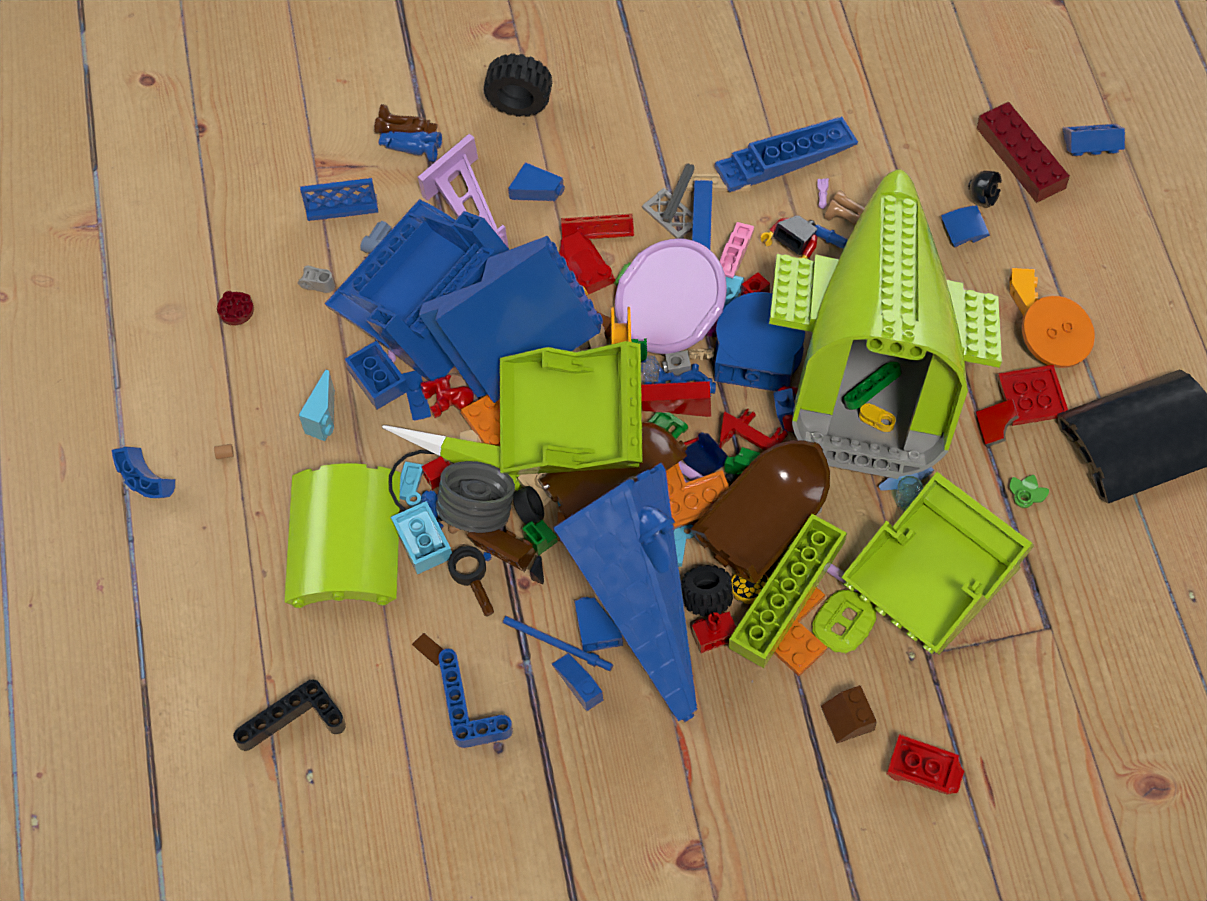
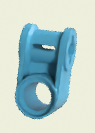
[724,275,744,308]

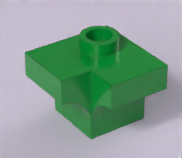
[724,447,760,477]

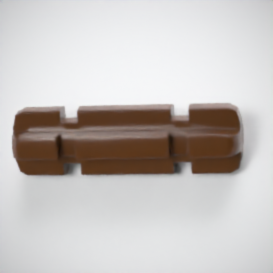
[470,580,494,617]

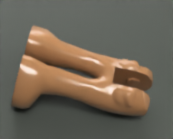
[824,190,865,225]

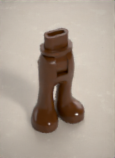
[374,104,438,134]

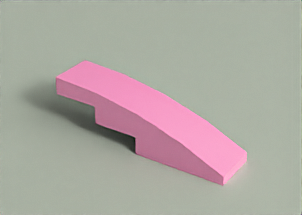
[720,222,754,279]

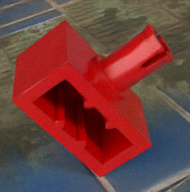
[692,612,737,653]

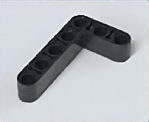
[233,679,346,751]

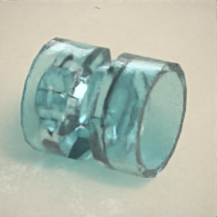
[895,476,923,511]

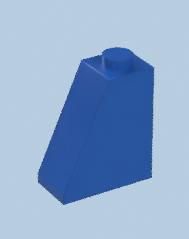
[508,162,565,201]
[575,597,623,652]

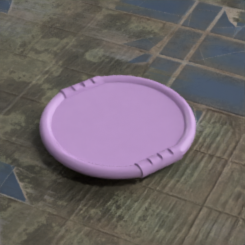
[615,239,727,354]

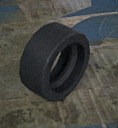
[513,486,545,525]
[448,546,486,586]

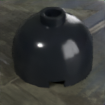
[968,171,1002,207]

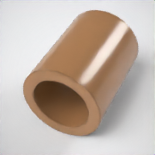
[214,444,234,460]

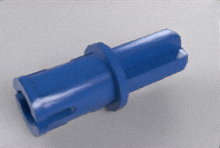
[815,224,848,249]

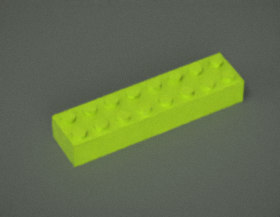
[729,514,847,668]

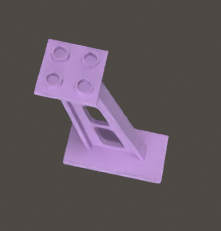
[418,134,509,247]

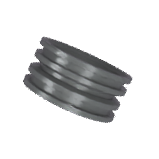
[436,461,515,533]

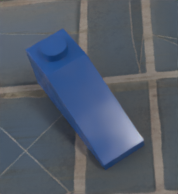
[552,653,603,711]

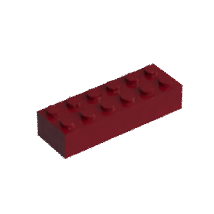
[976,101,1070,203]

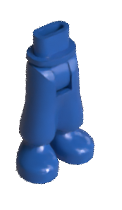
[379,131,442,162]

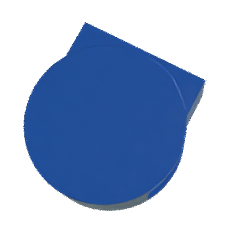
[715,292,805,392]

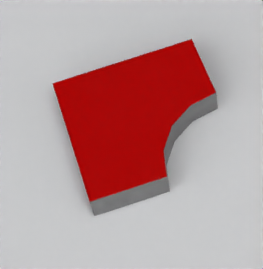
[976,399,1019,447]

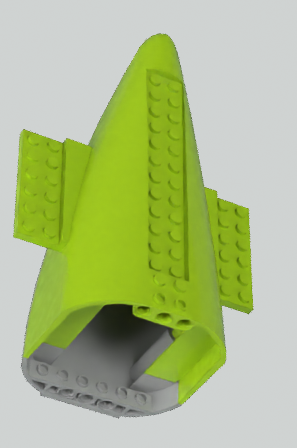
[769,169,1002,479]

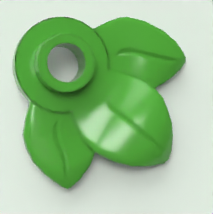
[1010,475,1049,508]

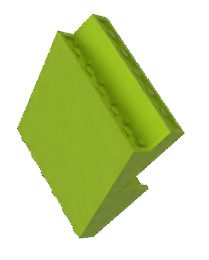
[500,341,642,475]
[841,472,1034,654]

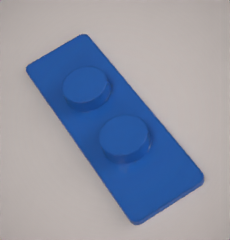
[402,371,431,421]

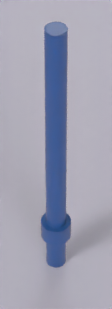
[503,616,613,671]

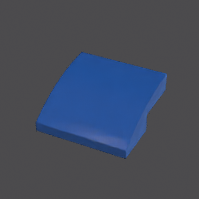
[941,205,990,247]

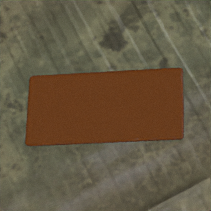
[412,633,444,666]

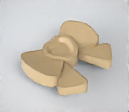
[688,348,714,360]

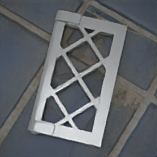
[642,188,693,239]

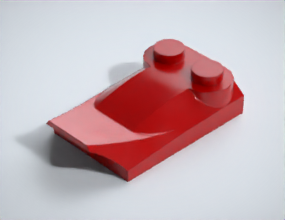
[559,232,615,296]
[886,734,964,795]

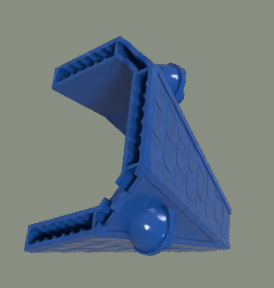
[554,463,697,723]

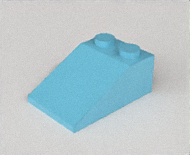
[299,370,335,441]
[391,501,452,575]

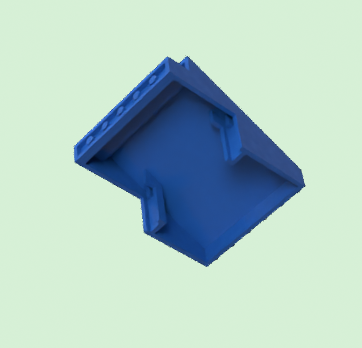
[419,235,603,403]

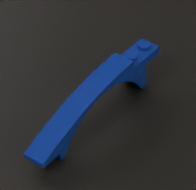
[692,180,713,250]

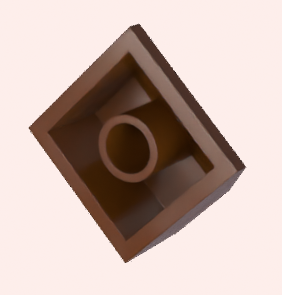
[821,685,877,744]

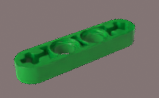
[844,362,902,410]

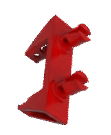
[719,408,788,451]

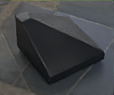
[530,556,544,585]

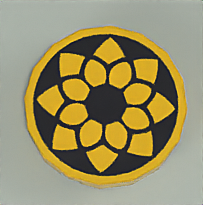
[732,573,769,604]

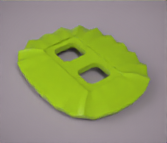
[812,590,876,654]

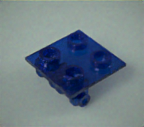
[683,432,729,476]

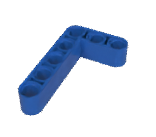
[439,649,513,748]

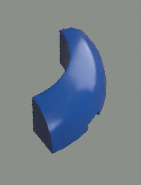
[112,447,175,498]

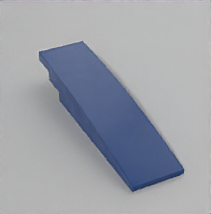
[714,117,858,193]

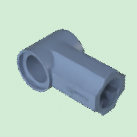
[360,221,392,254]

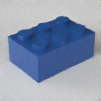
[345,340,409,410]

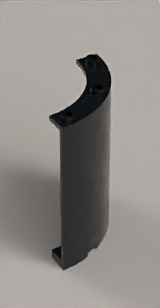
[1057,369,1207,504]

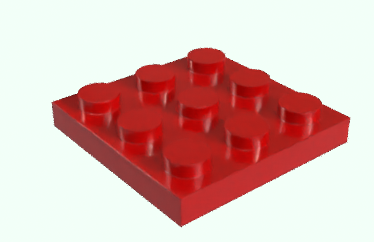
[997,365,1068,426]

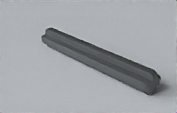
[662,163,695,223]

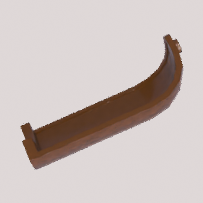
[537,422,687,519]
[690,440,830,584]

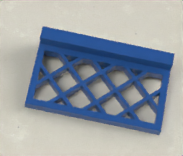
[300,178,379,221]

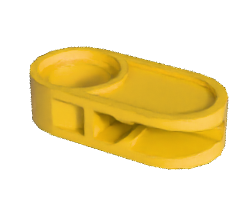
[859,403,896,432]

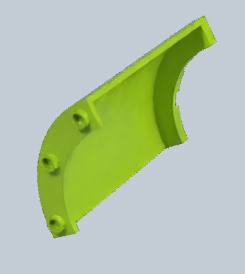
[284,463,401,608]

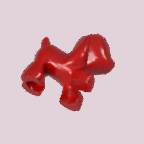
[420,374,474,419]

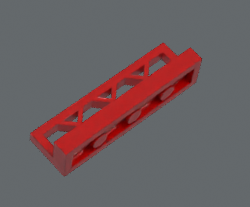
[561,213,634,239]

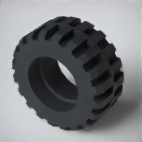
[483,53,553,117]

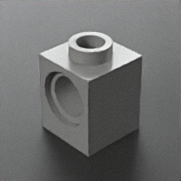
[662,350,691,376]

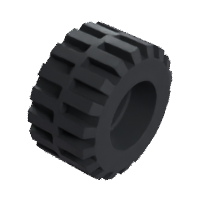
[681,565,733,617]

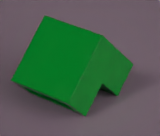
[522,520,558,556]

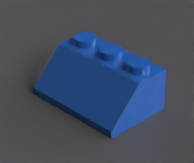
[1063,124,1125,156]

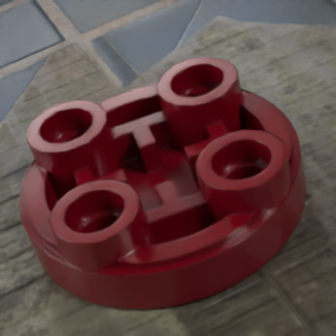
[217,291,254,326]

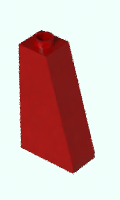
[641,381,711,417]

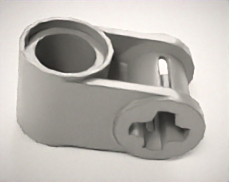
[298,266,335,293]

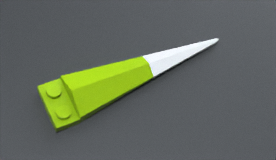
[382,425,522,491]

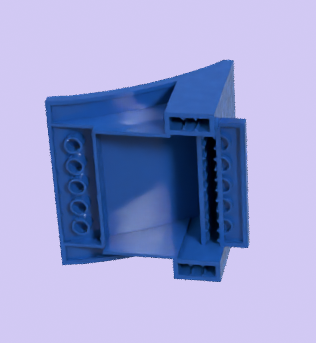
[325,199,509,381]

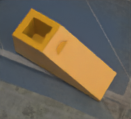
[1009,268,1038,316]

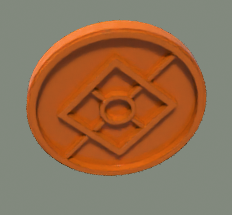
[1022,296,1095,368]

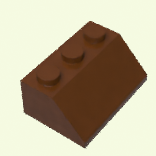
[467,529,536,572]

